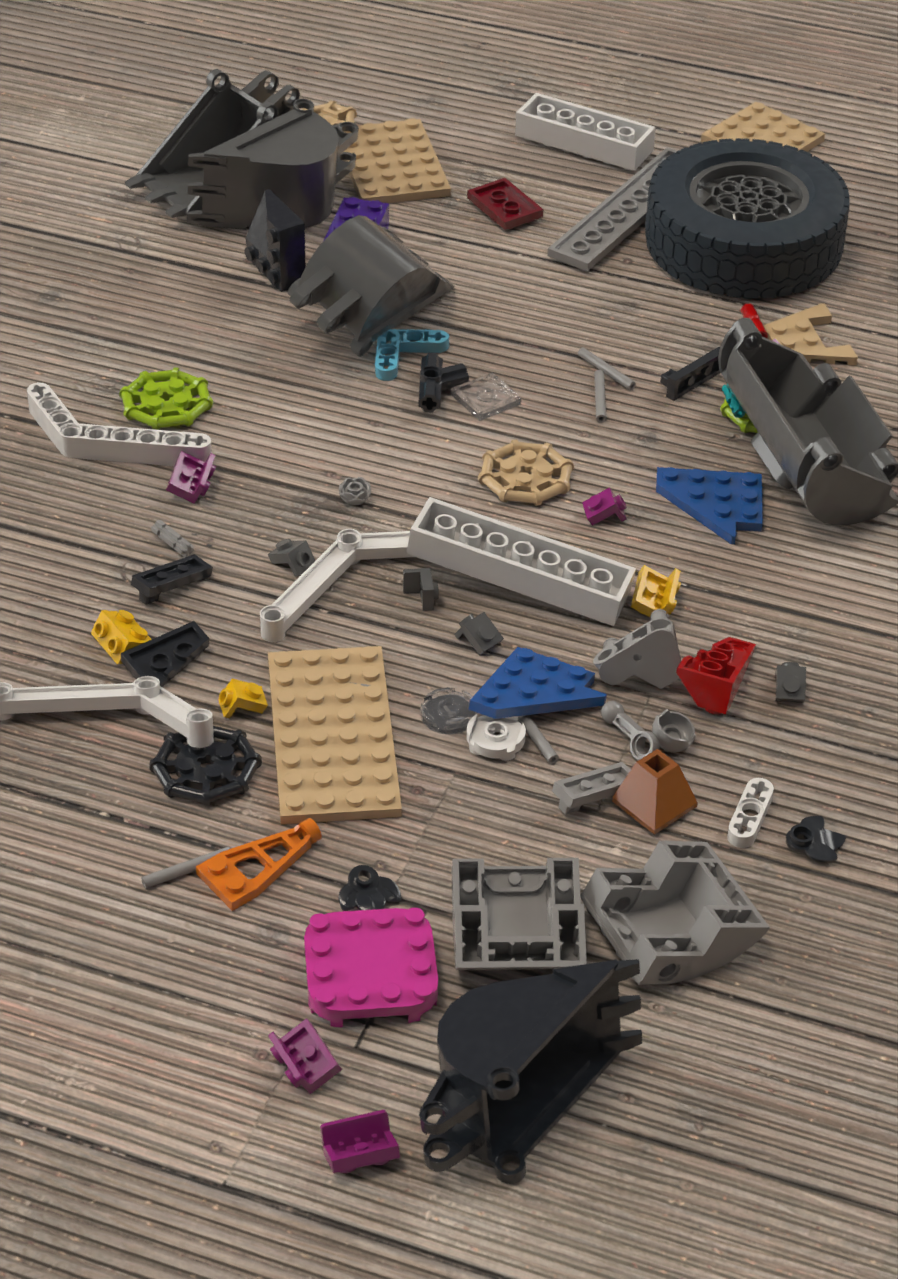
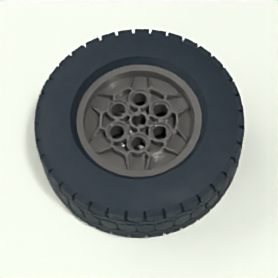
[645,138,850,299]

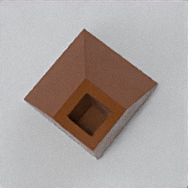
[612,749,698,835]

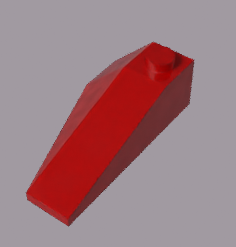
[676,637,756,714]

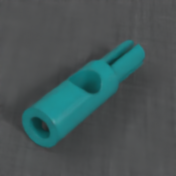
[722,385,745,418]

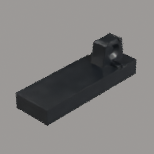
[660,347,721,401]
[131,554,213,605]

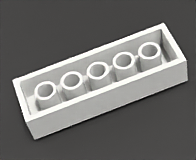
[515,93,656,171]

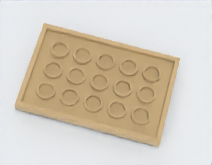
[344,118,451,203]

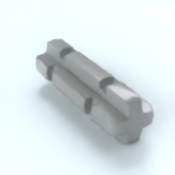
[151,520,194,557]

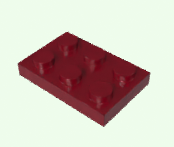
[467,178,544,230]

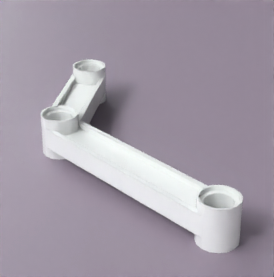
[260,529,415,642]
[0,676,214,748]

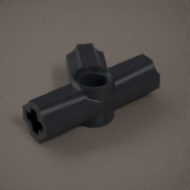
[418,352,469,413]

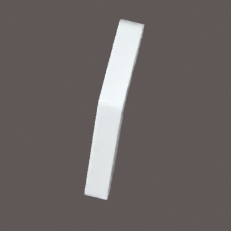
[27,383,212,466]

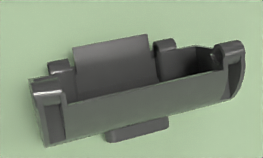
[718,318,898,525]

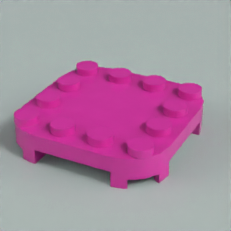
[304,908,438,1028]

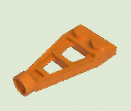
[196,818,322,911]

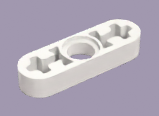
[727,778,774,848]

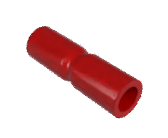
[741,303,768,338]

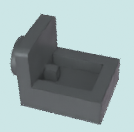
[268,539,315,576]
[403,568,439,611]
[454,612,504,656]
[775,662,806,703]

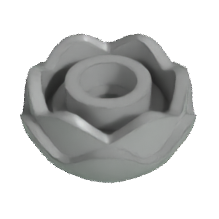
[339,477,371,506]

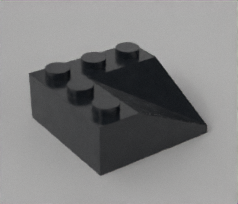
[244,189,306,292]

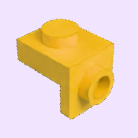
[218,678,268,718]

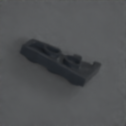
[121,621,209,687]

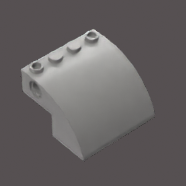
[580,841,770,985]
[451,858,587,970]

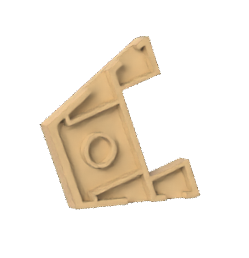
[764,303,858,366]

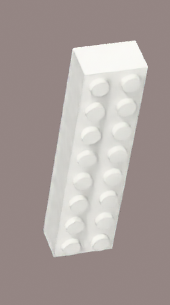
[406,497,636,626]

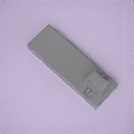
[552,762,631,815]

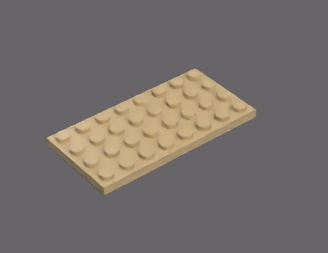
[268,646,402,825]

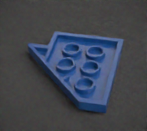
[656,467,763,545]
[469,647,607,719]

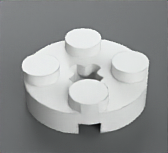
[467,714,526,761]

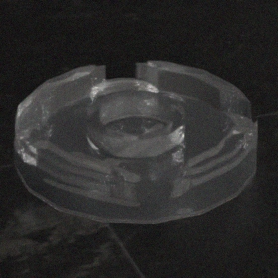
[420,687,478,735]

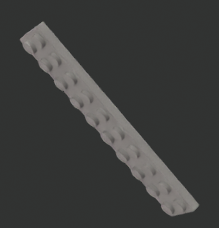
[548,147,677,272]

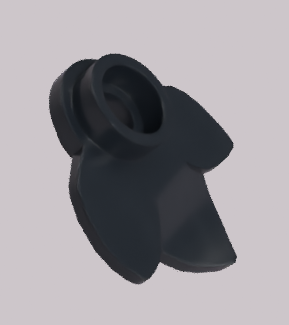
[786,816,846,863]
[338,865,401,911]

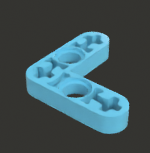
[375,329,449,381]

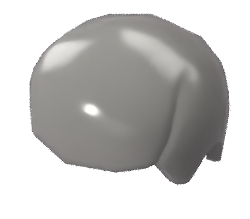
[652,709,696,753]

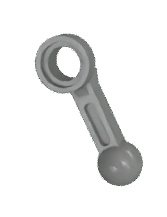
[601,701,660,760]

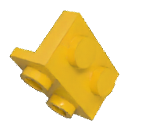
[631,565,681,617]
[91,610,152,664]

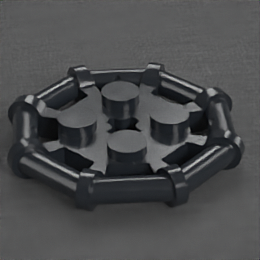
[149,726,262,806]

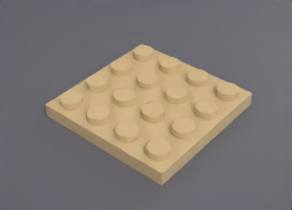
[701,102,825,152]

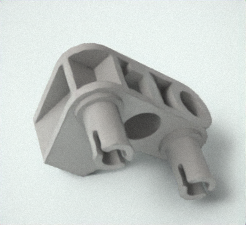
[593,609,681,689]

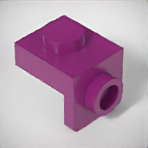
[582,487,627,526]

